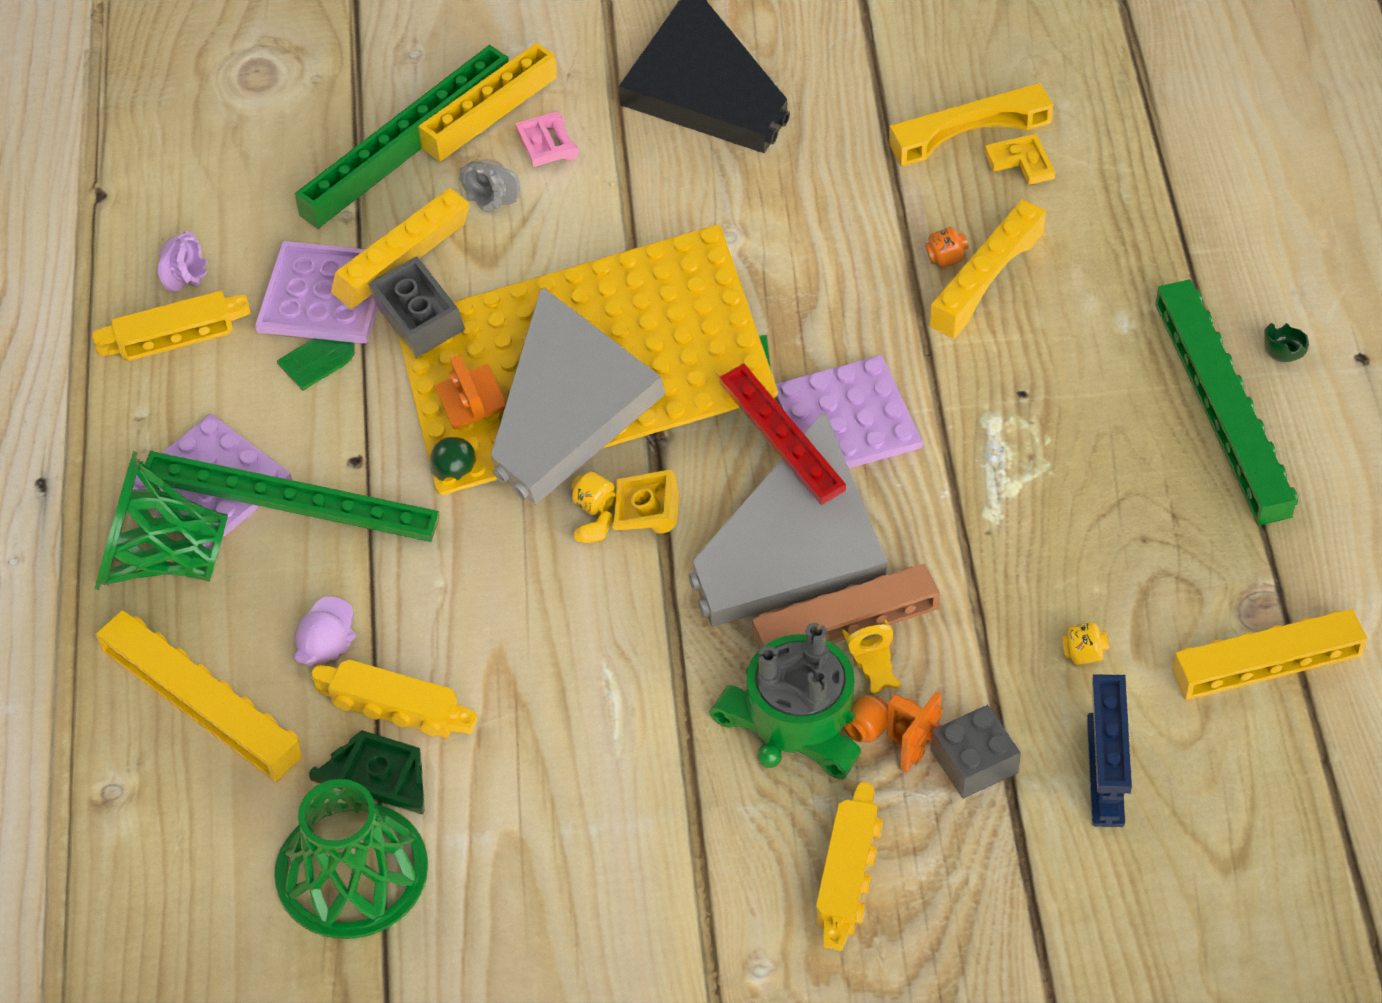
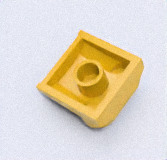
[612,469,680,534]

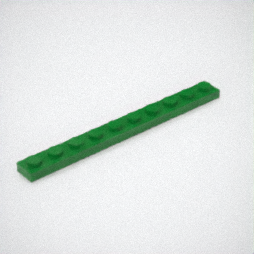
[145,451,439,542]

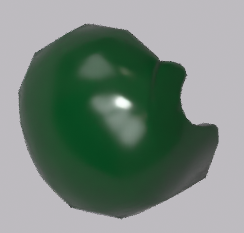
[1264,323,1309,362]
[430,437,476,481]

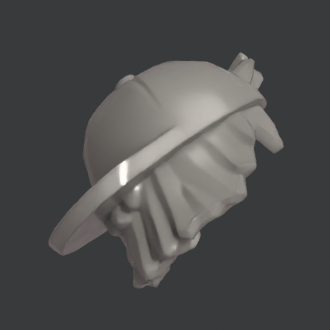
[459,159,520,212]

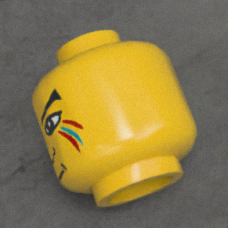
[571,471,616,515]
[1062,622,1110,665]

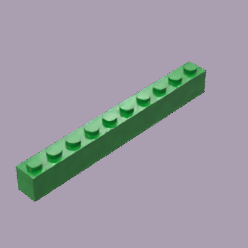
[295,45,509,229]
[1155,279,1298,526]

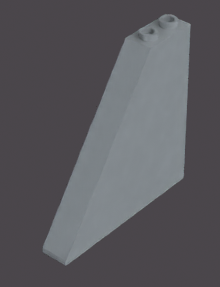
[491,288,665,505]
[689,413,887,627]

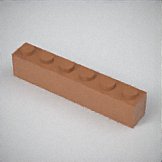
[752,564,939,650]

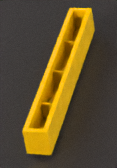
[96,610,303,782]

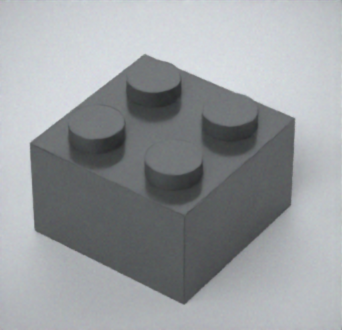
[931,704,1021,799]

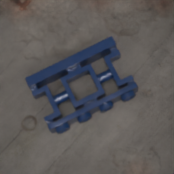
[1087,674,1132,827]

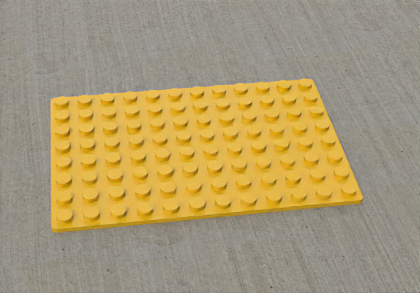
[398,225,778,495]

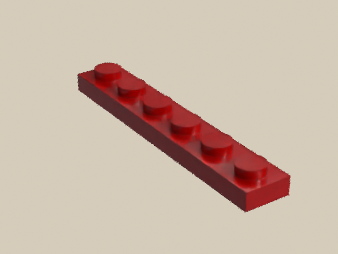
[719,363,846,505]

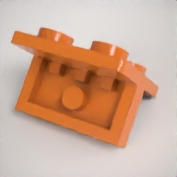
[435,355,506,429]
[887,692,943,772]

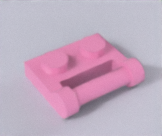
[515,112,579,167]

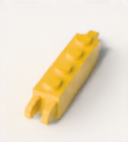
[92,290,251,361]
[311,660,478,738]
[816,782,883,951]

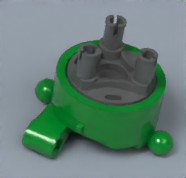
[709,623,862,780]

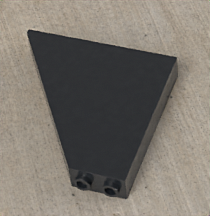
[619,0,790,153]

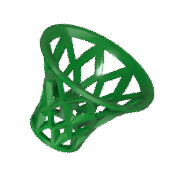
[95,451,228,591]
[275,779,428,939]

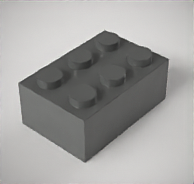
[368,256,465,358]

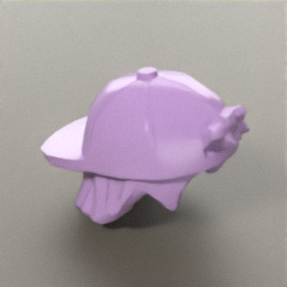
[158,230,208,293]
[293,596,356,666]

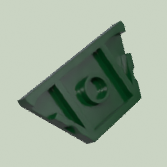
[309,730,425,815]

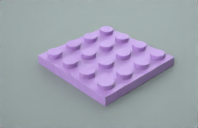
[255,241,378,344]
[775,355,922,468]
[133,414,292,550]

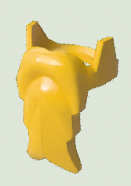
[842,619,901,695]

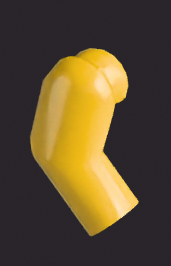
[574,511,614,543]

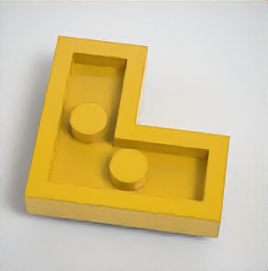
[984,133,1055,185]

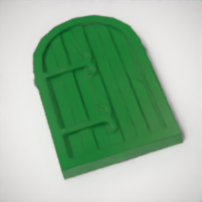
[277,338,355,391]

